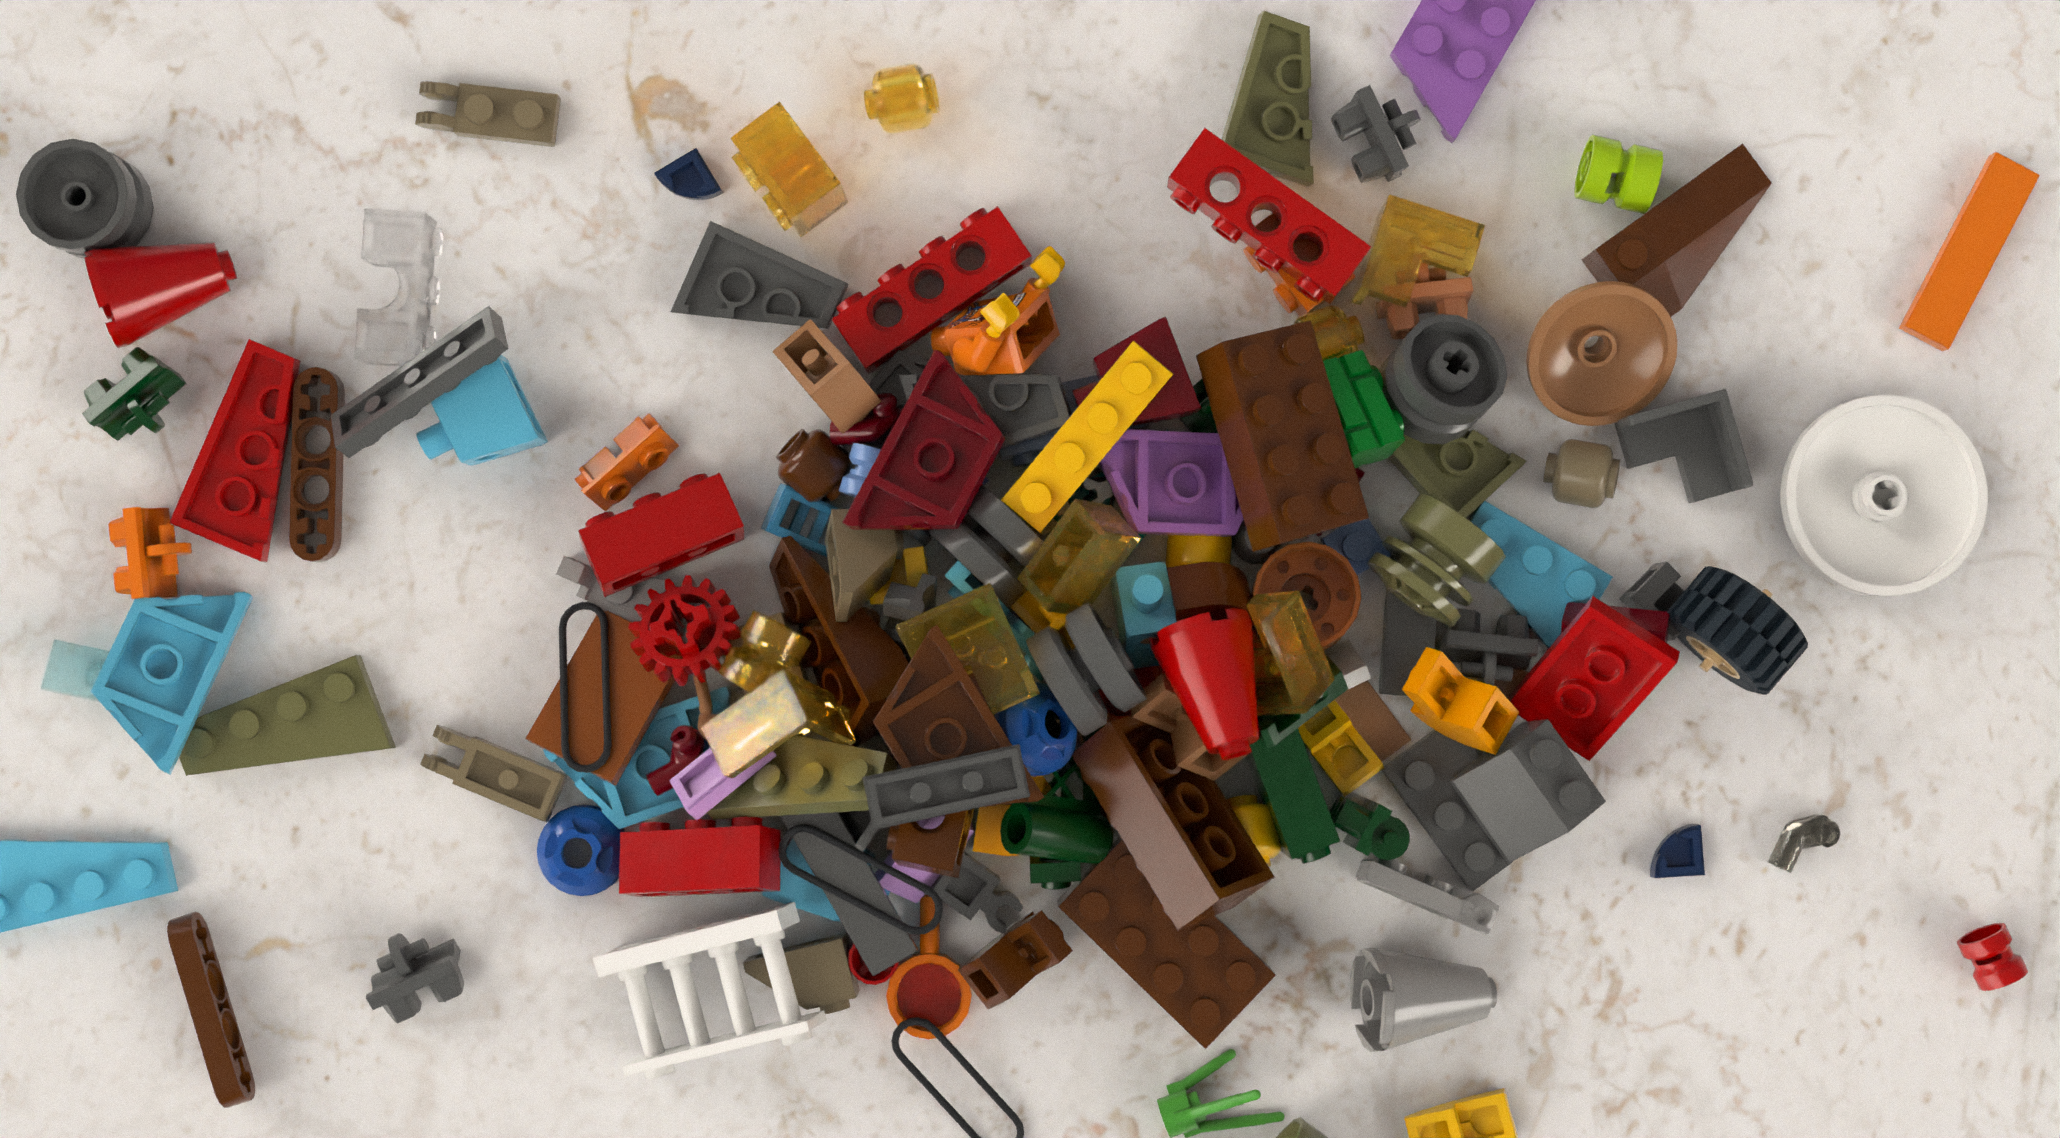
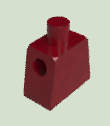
[1072,317,1201,427]

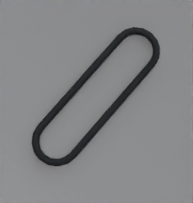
[559,602,612,773]
[778,824,943,935]
[891,1017,1024,1138]

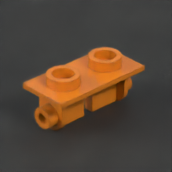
[575,413,679,511]

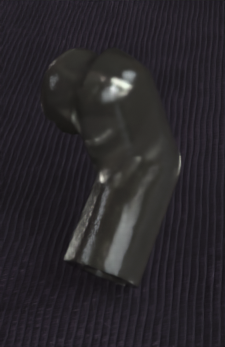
[1768,814,1840,873]

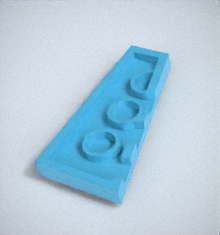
[0,840,178,933]

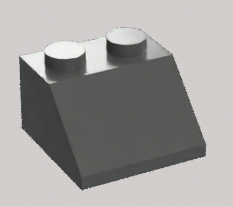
[1449,719,1606,862]

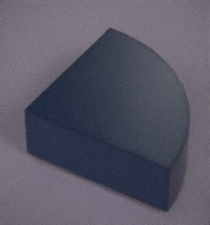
[654,148,723,200]
[1650,824,1705,878]

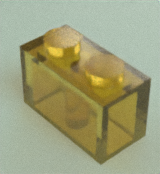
[1018,499,1142,614]

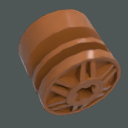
[1251,541,1362,657]

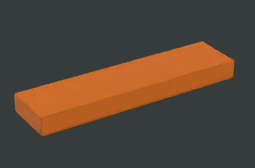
[1899,152,2040,351]

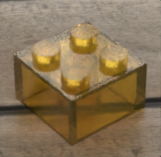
[730,101,848,238]

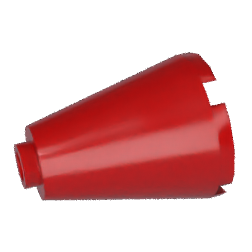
[84,243,237,348]
[1149,608,1259,760]

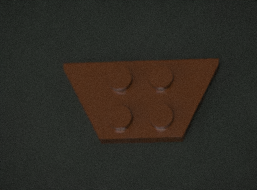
[873,625,1044,807]

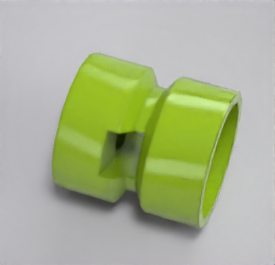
[1574,134,1663,214]

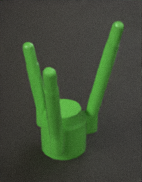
[1157,1049,1285,1138]

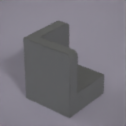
[1619,562,1684,641]

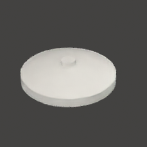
[1780,395,1988,596]

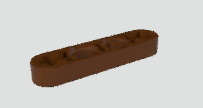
[289,367,345,562]
[167,912,255,1108]

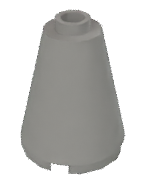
[1350,948,1497,1052]

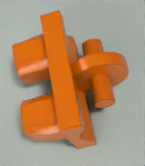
[108,507,192,599]

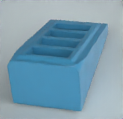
[761,483,840,557]

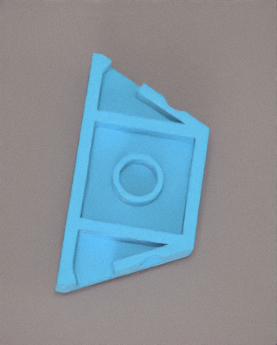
[90,592,253,775]
[543,686,731,829]

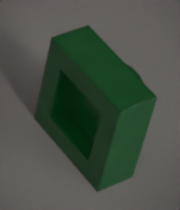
[1029,856,1081,890]

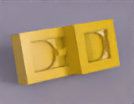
[1298,700,1384,798]
[1404,1088,1518,1138]

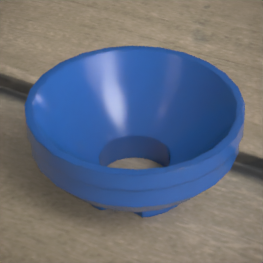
[994,682,1077,777]
[537,804,626,896]

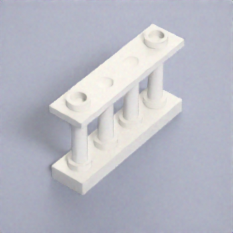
[593,902,827,1079]

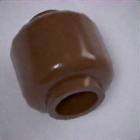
[776,429,851,502]

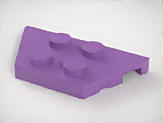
[1390,0,1536,143]
[1099,429,1243,537]

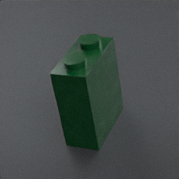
[1246,728,1340,864]

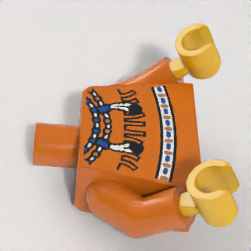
[931,246,1065,375]

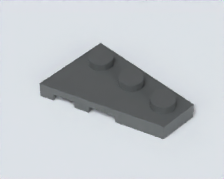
[899,374,1072,450]

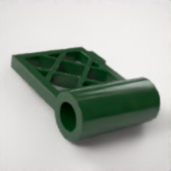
[1000,710,1113,864]

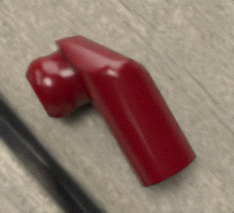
[829,393,901,445]
[646,725,705,796]

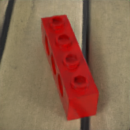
[1167,128,1372,304]
[832,206,1032,374]

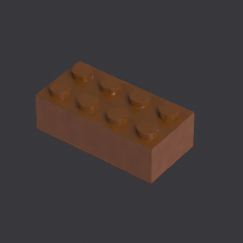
[1196,320,1369,552]
[1072,716,1275,930]
[1057,835,1276,1049]

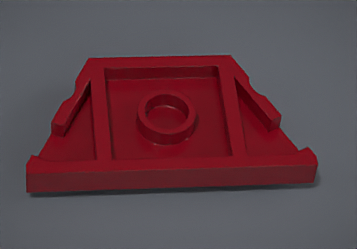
[842,349,1005,530]

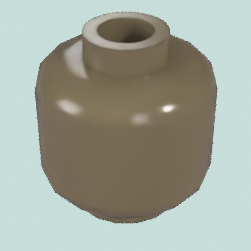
[1543,439,1620,508]

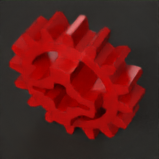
[628,575,742,686]

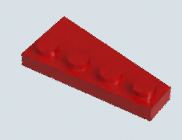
[169,339,301,562]

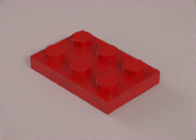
[1508,596,1680,761]

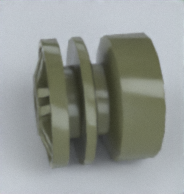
[1367,493,1506,627]

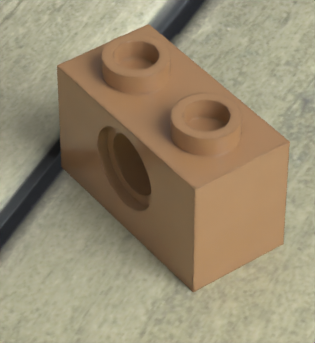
[772,319,881,434]

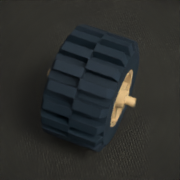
[1667,566,1808,695]

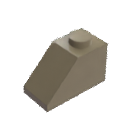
[825,509,904,622]
[743,932,860,1014]

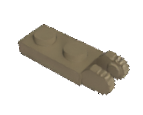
[415,81,561,147]
[420,725,568,822]

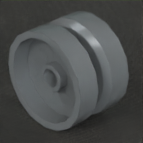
[16,139,154,258]
[1380,314,1507,444]
[929,484,1057,609]
[1026,601,1147,736]

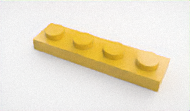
[1001,341,1173,533]

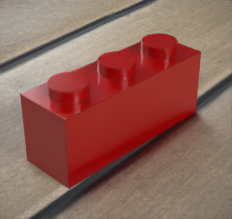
[578,473,744,597]
[619,817,781,897]

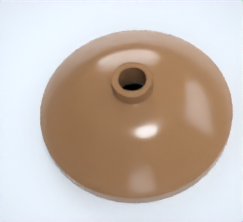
[1526,281,1677,426]

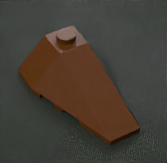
[1581,144,1772,317]
[769,536,909,747]

